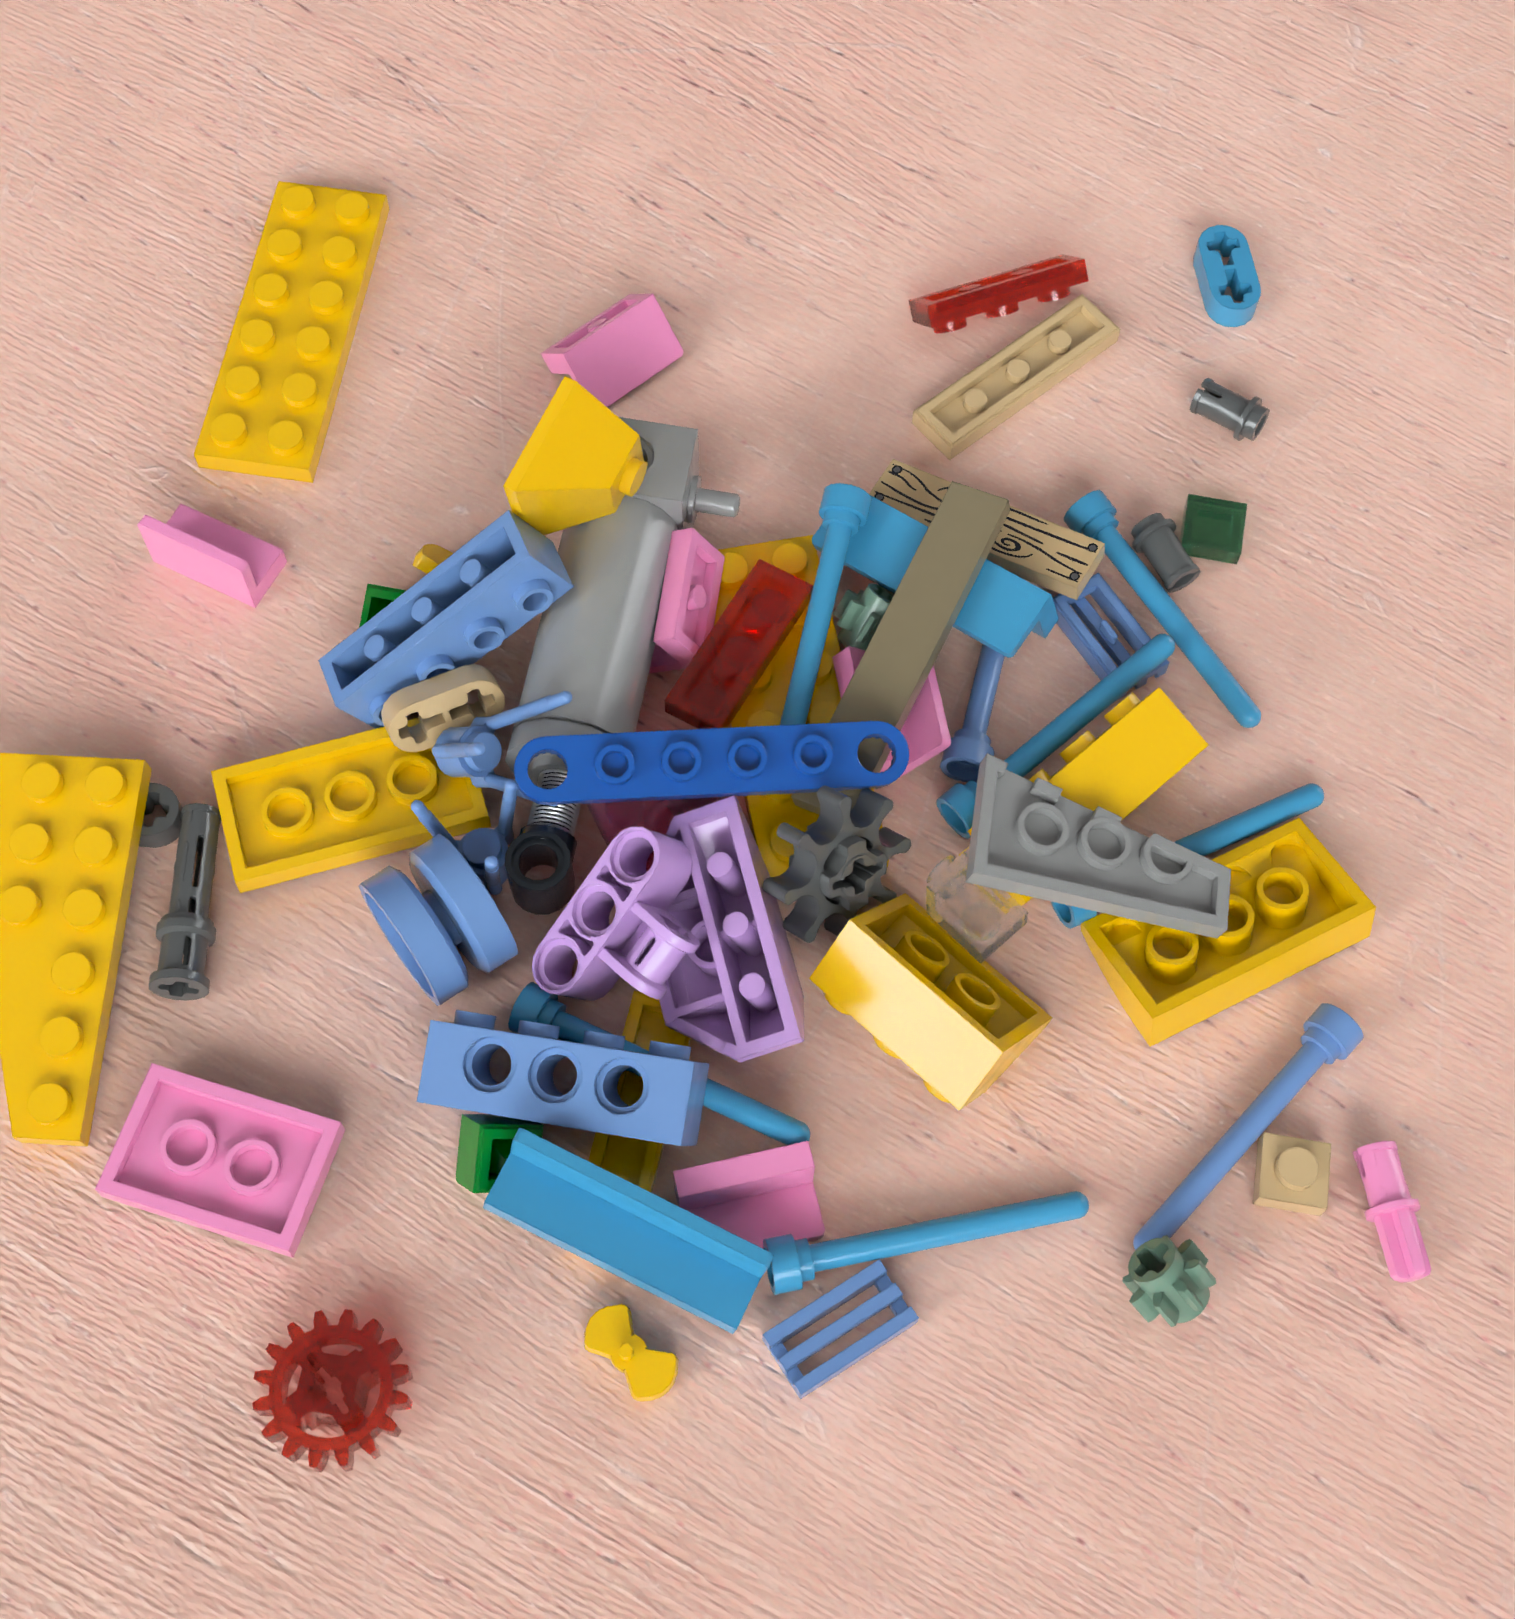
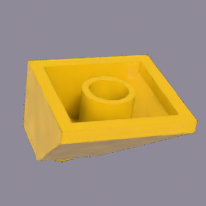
[503,376,647,535]

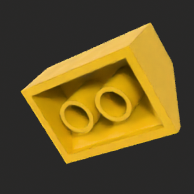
[809,893,1052,1111]

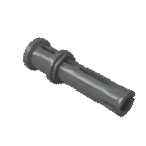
[149,803,221,1001]

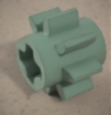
[833,583,894,651]
[1122,1235,1216,1327]

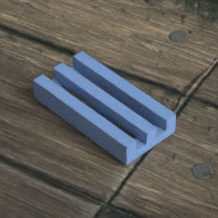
[1053,573,1169,701]
[762,1259,919,1399]

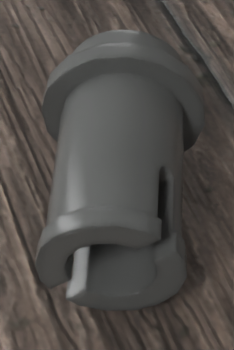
[1190,378,1270,441]
[1131,513,1201,593]

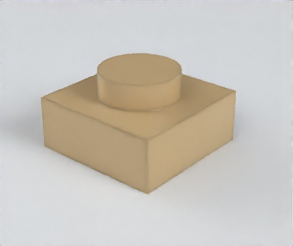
[1253,1132,1331,1216]

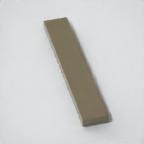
[791,481,1010,815]

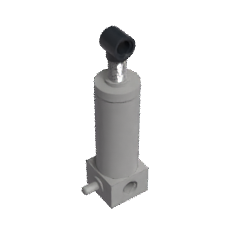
[505,417,740,915]

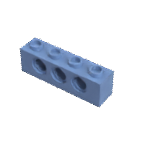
[417,1010,709,1146]

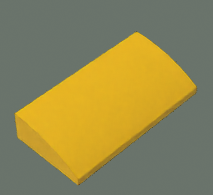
[1081,817,1376,1047]

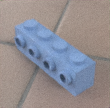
[318,510,574,728]

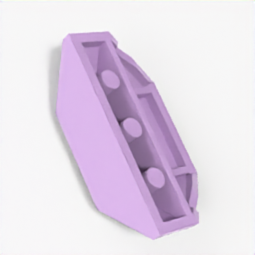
[659,795,804,1063]

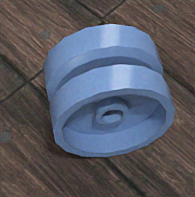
[359,833,519,1006]

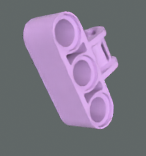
[532,827,700,1001]

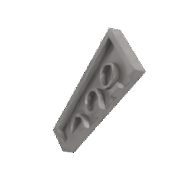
[965,753,1231,939]

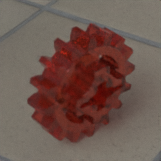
[252,1309,413,1473]

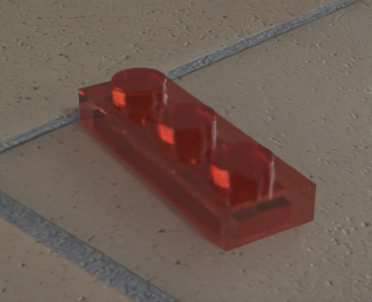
[908,254,1089,333]
[664,559,813,729]

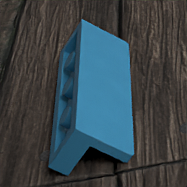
[812,484,1059,658]
[483,1128,774,1334]

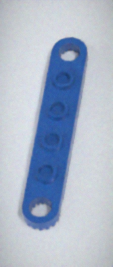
[514,721,909,806]

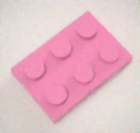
[95,1063,345,1258]

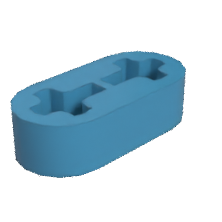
[1193,225,1261,327]

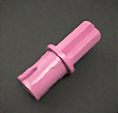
[1353,1141,1431,1283]

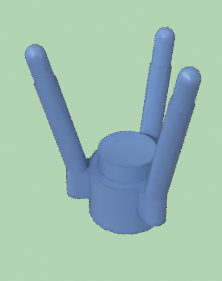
[432,691,573,807]
[411,779,518,895]

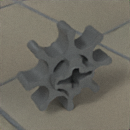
[762,785,911,943]

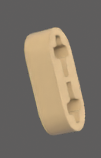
[381,664,505,752]

